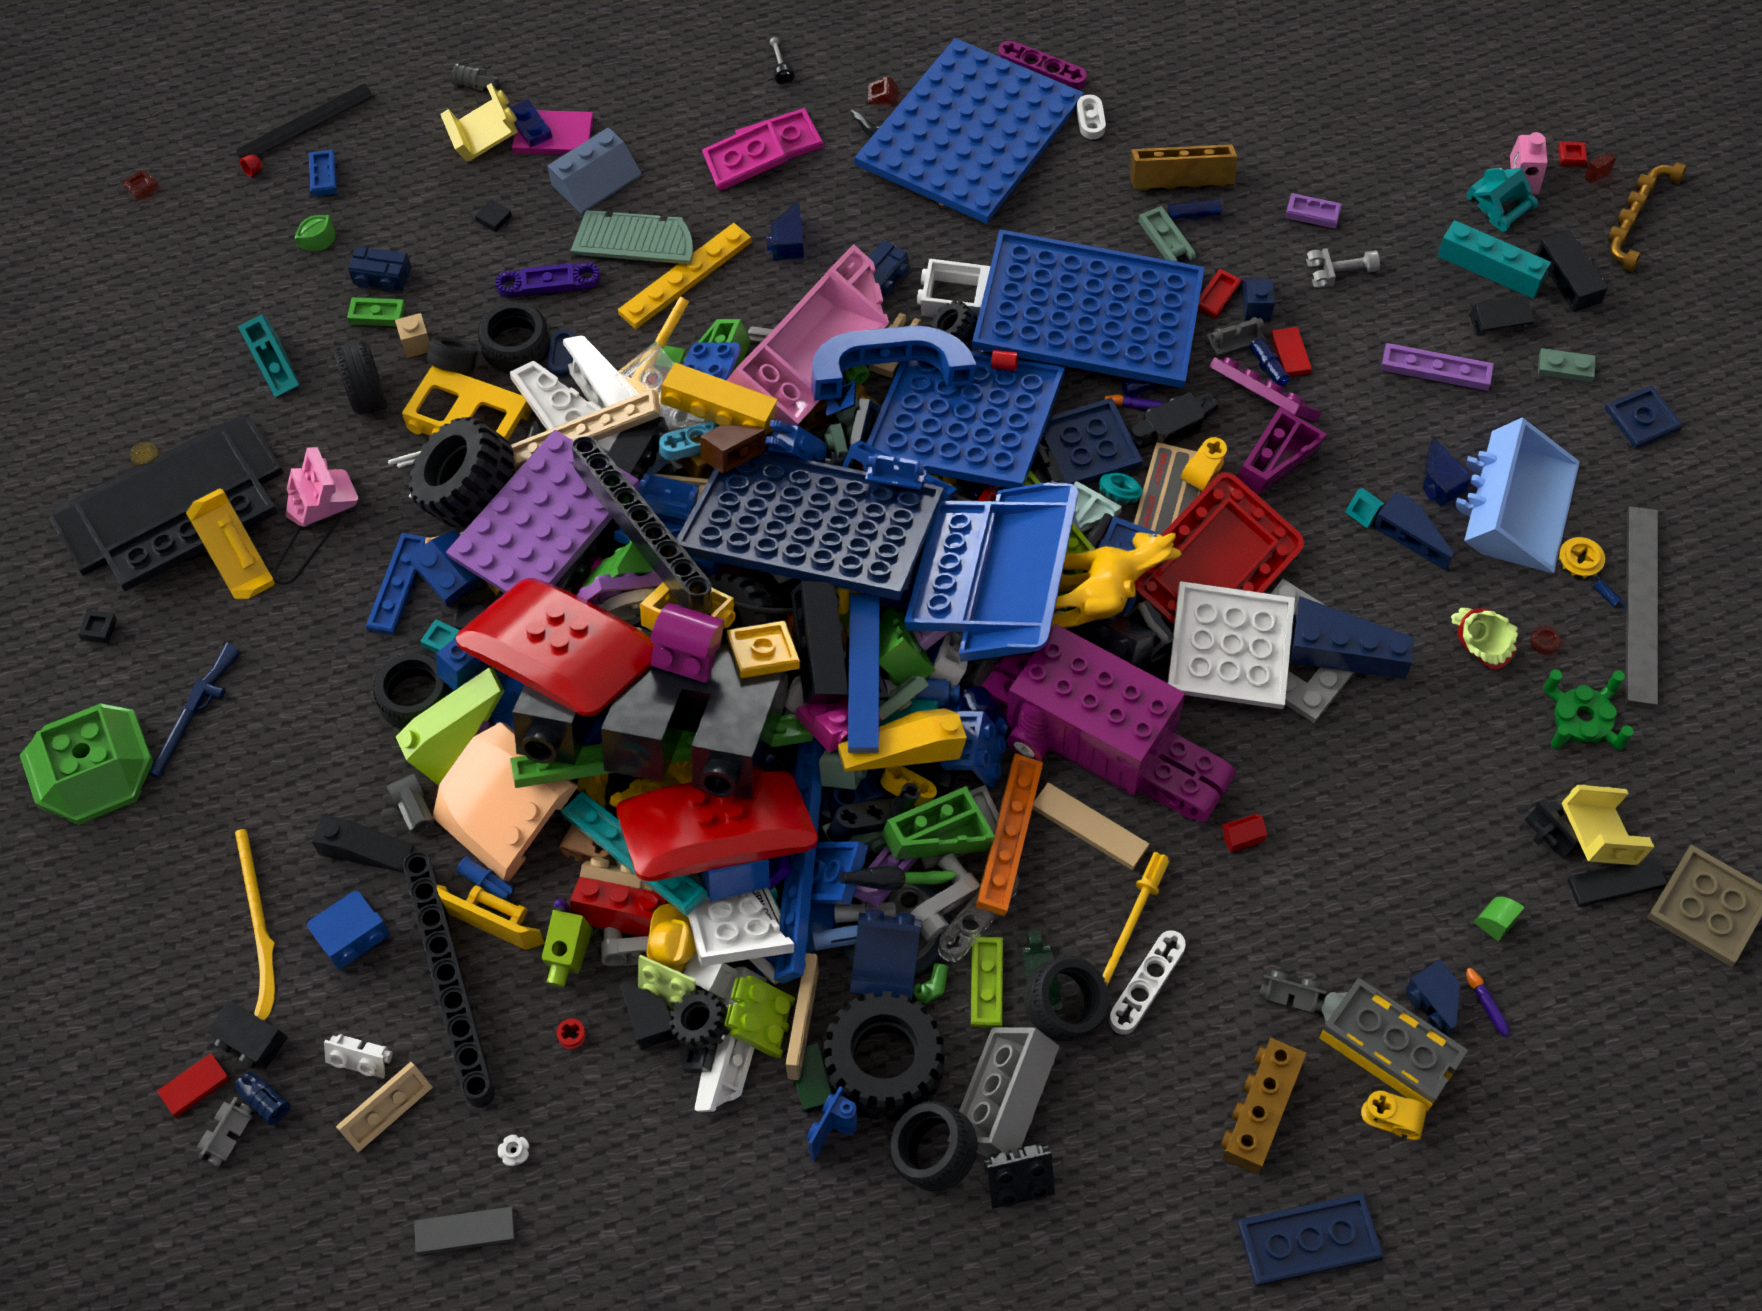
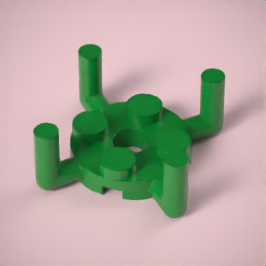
[1543,670,1634,750]

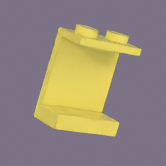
[440,83,518,162]
[1562,785,1654,865]

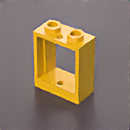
[640,582,735,630]

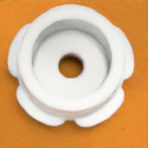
[498,1135,529,1166]

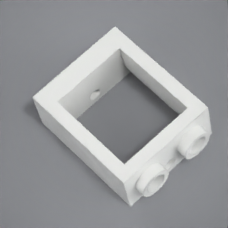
[917,259,990,317]

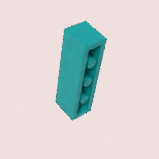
[1438,220,1551,299]

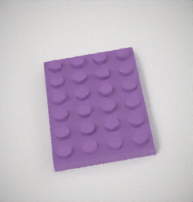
[446,429,641,593]

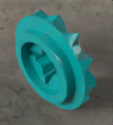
[1099,473,1143,504]

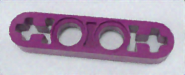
[998,41,1087,90]

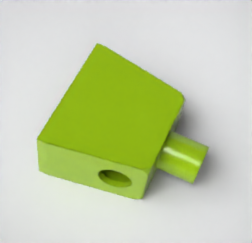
[542,910,593,988]

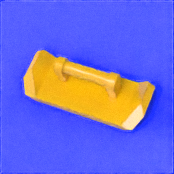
[186,489,275,599]
[437,885,545,949]

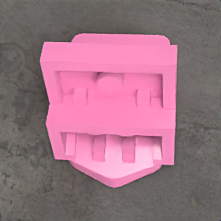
[286,447,358,527]

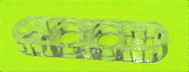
[938,874,1019,962]

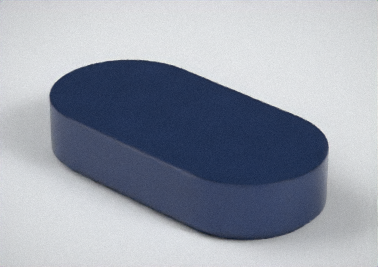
[547,329,576,377]

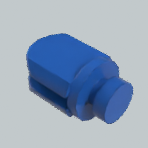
[916,678,961,708]

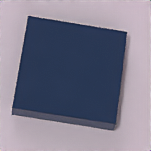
[1605,385,1683,449]

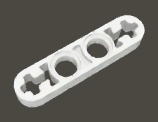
[1109,931,1186,1034]

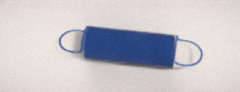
[1590,575,1626,612]

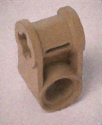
[558,824,617,866]

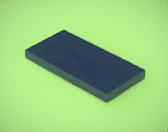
[1237,1193,1384,1287]

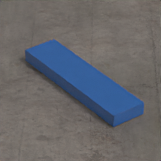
[366,533,426,635]

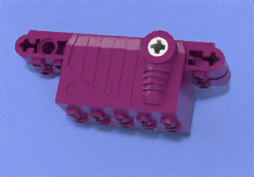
[976,624,1236,822]

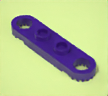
[495,262,600,297]

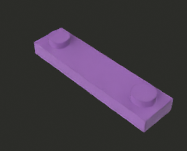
[1381,343,1494,391]

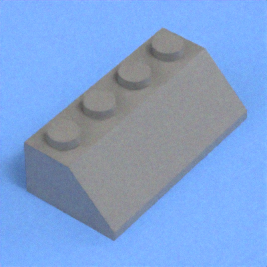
[947,1027,1060,1160]

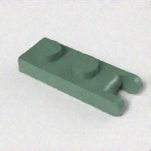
[1138,206,1196,262]

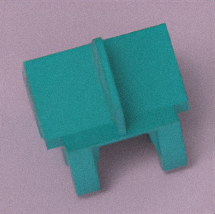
[1467,168,1538,232]

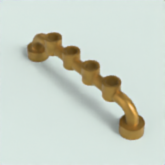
[1608,162,1687,273]

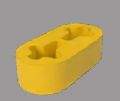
[880,766,937,807]

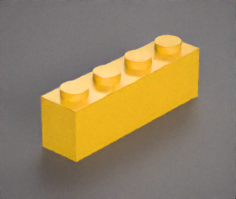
[660,362,778,436]

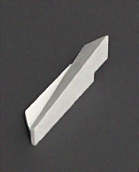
[563,336,639,409]
[695,967,767,1112]

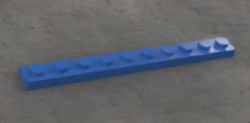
[774,736,826,984]

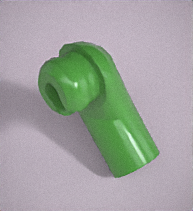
[913,963,949,1003]

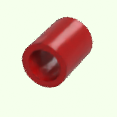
[991,350,1018,371]

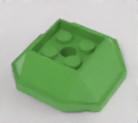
[20,703,153,825]

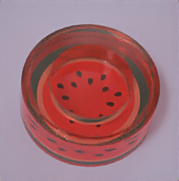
[1530,626,1561,655]

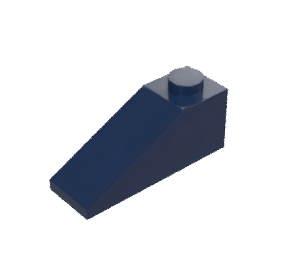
[1374,491,1454,571]

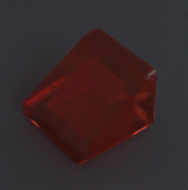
[867,76,898,104]

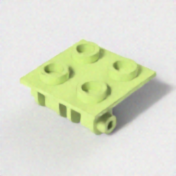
[638,955,700,1011]

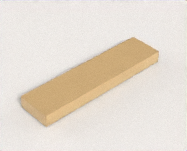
[1032,782,1149,870]
[786,953,819,1080]

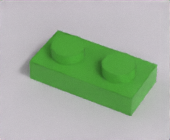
[347,297,405,327]

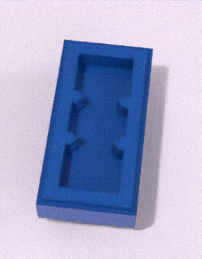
[309,149,338,197]

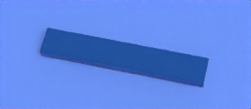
[848,594,880,753]

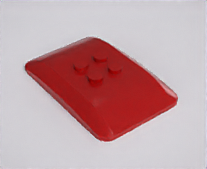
[1134,472,1304,627]
[456,578,654,716]
[616,770,818,882]

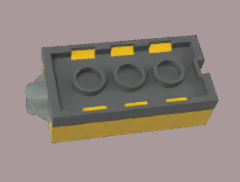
[1319,977,1468,1112]

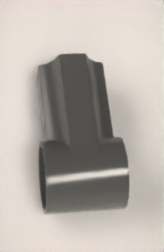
[387,773,435,835]

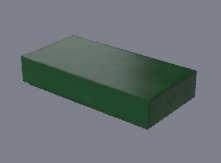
[787,1043,832,1113]

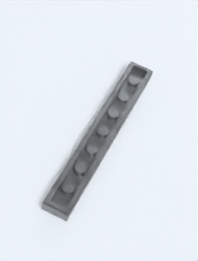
[1625,506,1658,709]

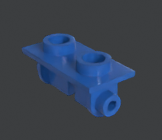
[865,453,926,490]

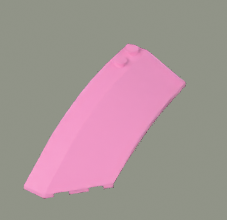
[726,244,889,426]

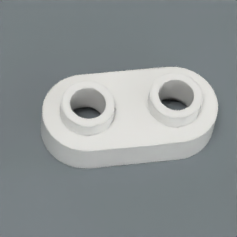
[1077,95,1106,139]

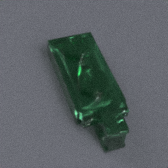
[1022,929,1063,1014]

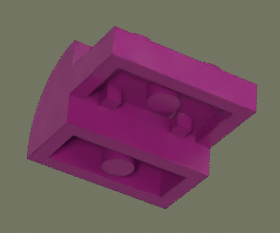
[650,603,725,683]

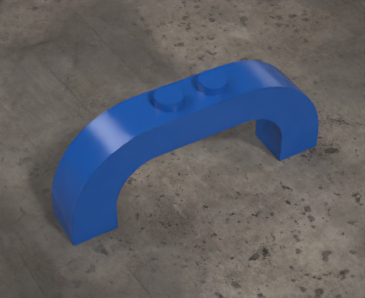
[811,326,976,401]

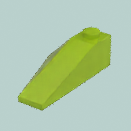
[396,668,504,786]

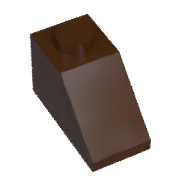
[701,425,765,474]

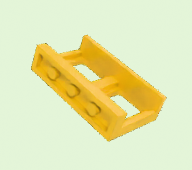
[402,365,532,440]

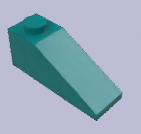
[238,314,300,398]

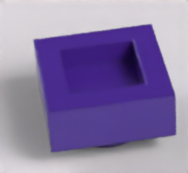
[768,855,791,890]

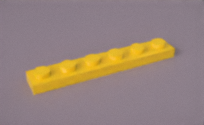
[618,223,752,329]

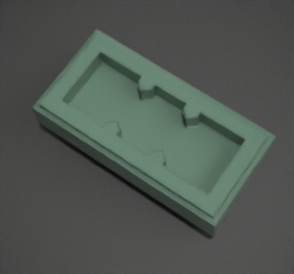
[879,675,929,721]

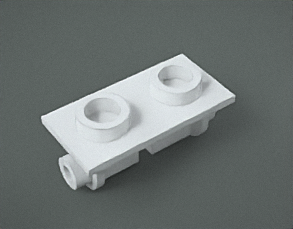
[324,1034,393,1079]

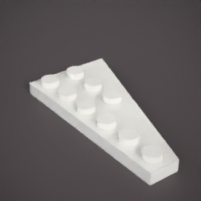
[510,361,663,461]
[688,873,794,966]

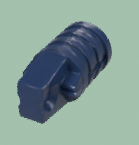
[235,1071,290,1126]

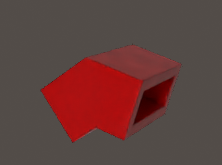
[1222,814,1267,853]

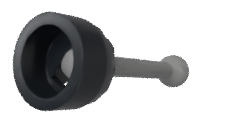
[770,37,794,85]

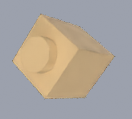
[395,313,430,358]

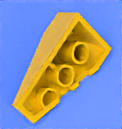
[838,708,967,772]

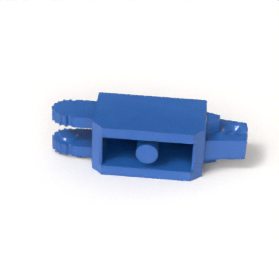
[765,420,829,463]

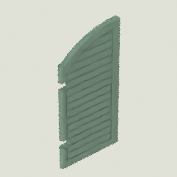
[571,210,693,264]

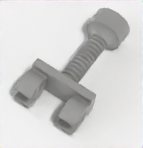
[1306,248,1380,288]

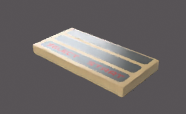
[1134,442,1201,534]

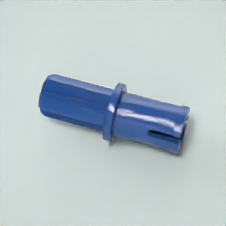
[456,856,514,901]

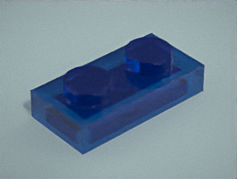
[510,99,553,148]

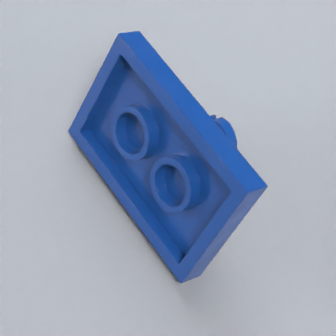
[811,842,868,905]

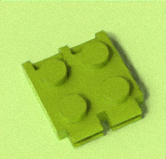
[724,975,795,1058]

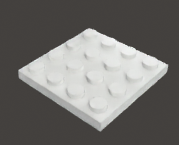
[1167,581,1295,709]

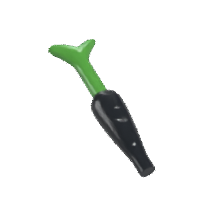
[839,866,955,890]

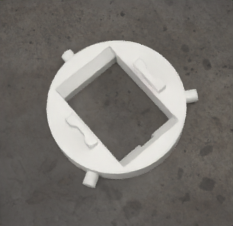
[597,588,655,621]

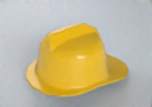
[647,903,696,973]

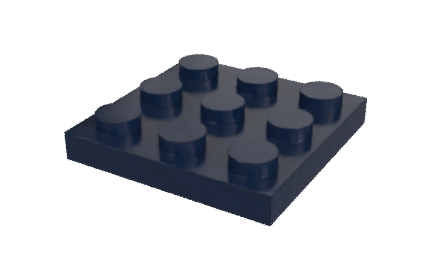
[1042,398,1143,485]

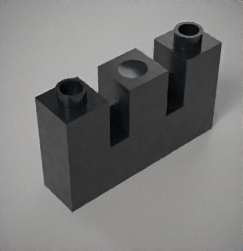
[512,627,788,799]

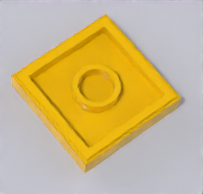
[727,621,800,678]

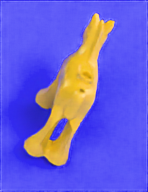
[1051,532,1182,629]

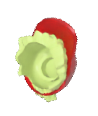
[1451,608,1518,670]

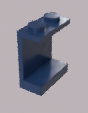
[850,909,921,1000]

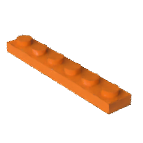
[975,753,1043,916]

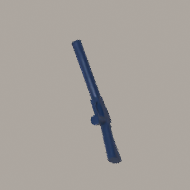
[148,642,241,779]

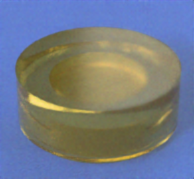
[130,442,160,467]

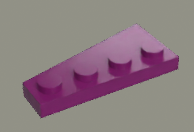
[1209,356,1322,422]

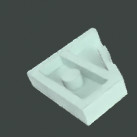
[1074,481,1122,533]

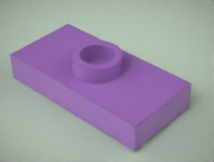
[1285,193,1342,229]

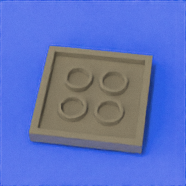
[1647,845,1762,967]

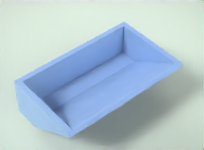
[1456,418,1580,574]

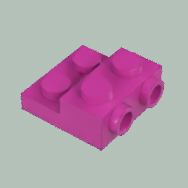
[795,696,881,752]

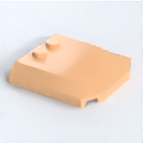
[433,722,578,882]

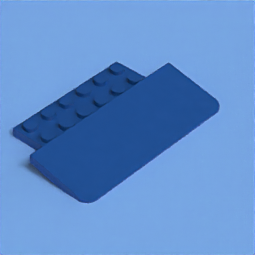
[904,483,1078,662]

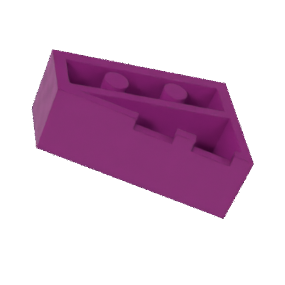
[1237,407,1328,495]

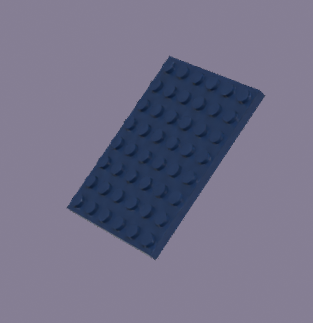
[676,451,944,601]

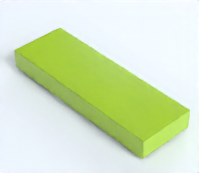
[971,937,1003,1028]

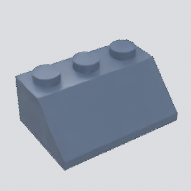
[547,127,642,214]

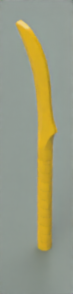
[235,829,275,1021]

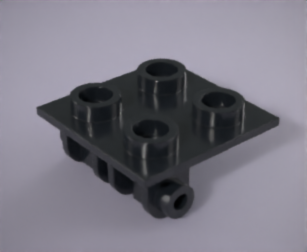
[983,1143,1055,1209]

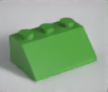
[578,540,654,593]

